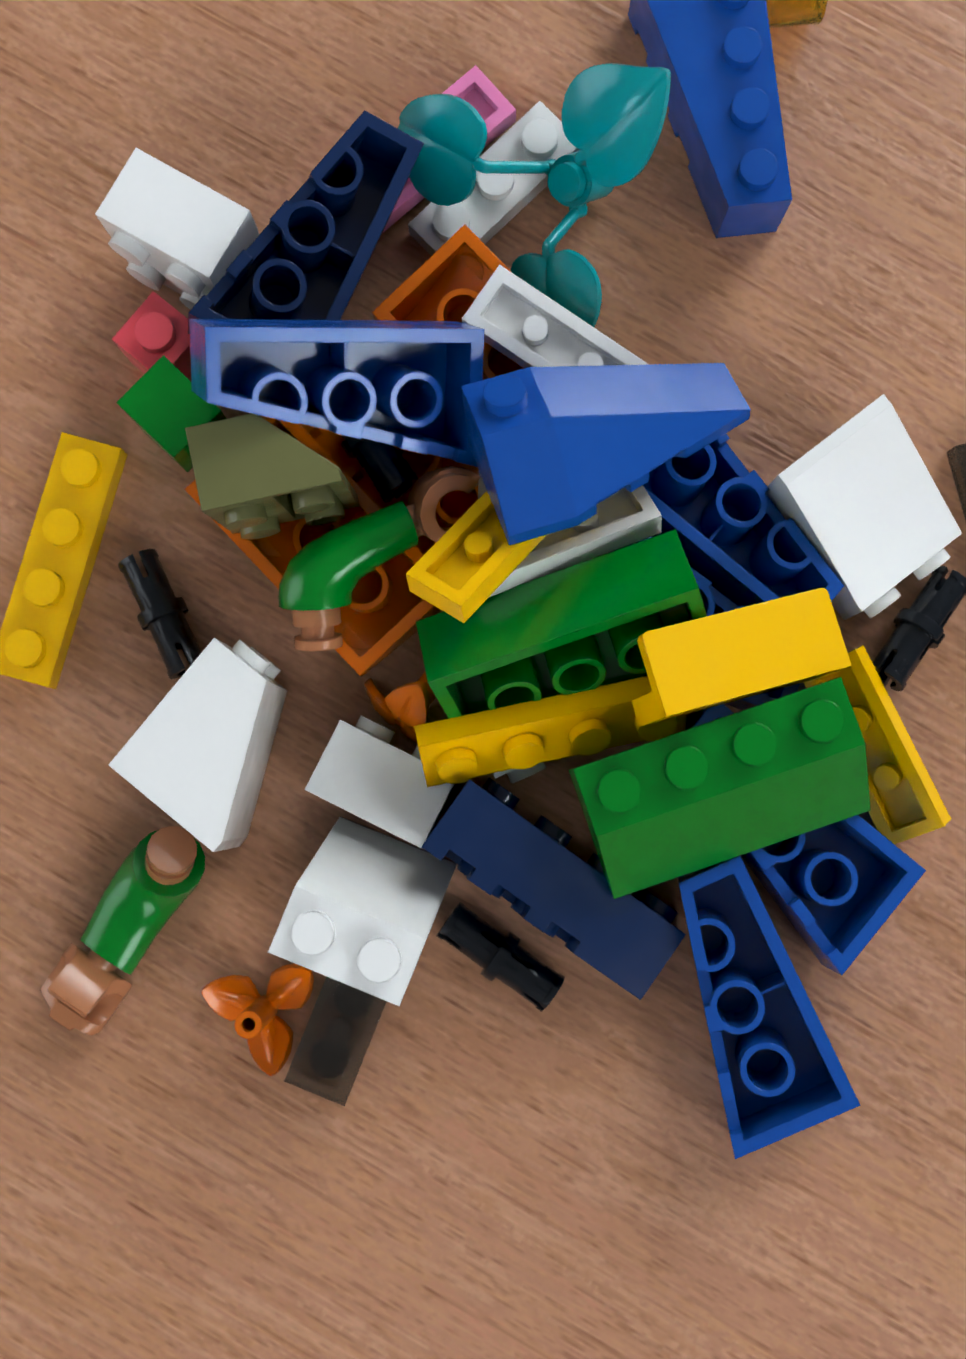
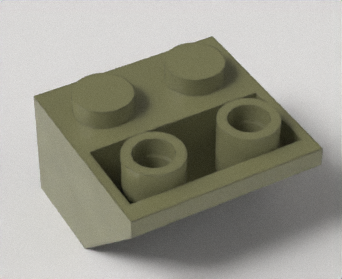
[185,413,360,539]

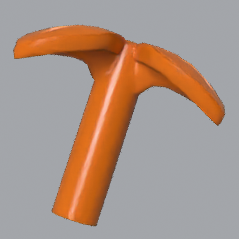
[364,671,436,743]
[201,964,314,1077]

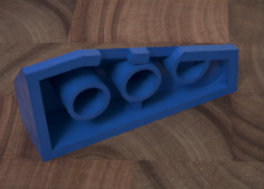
[461,363,751,545]

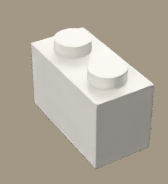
[305,716,456,849]

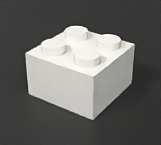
[95,148,260,310]

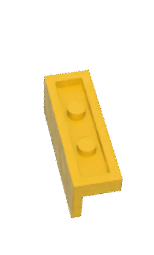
[631,588,852,727]

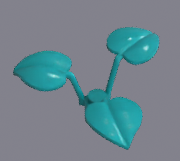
[398,63,671,327]

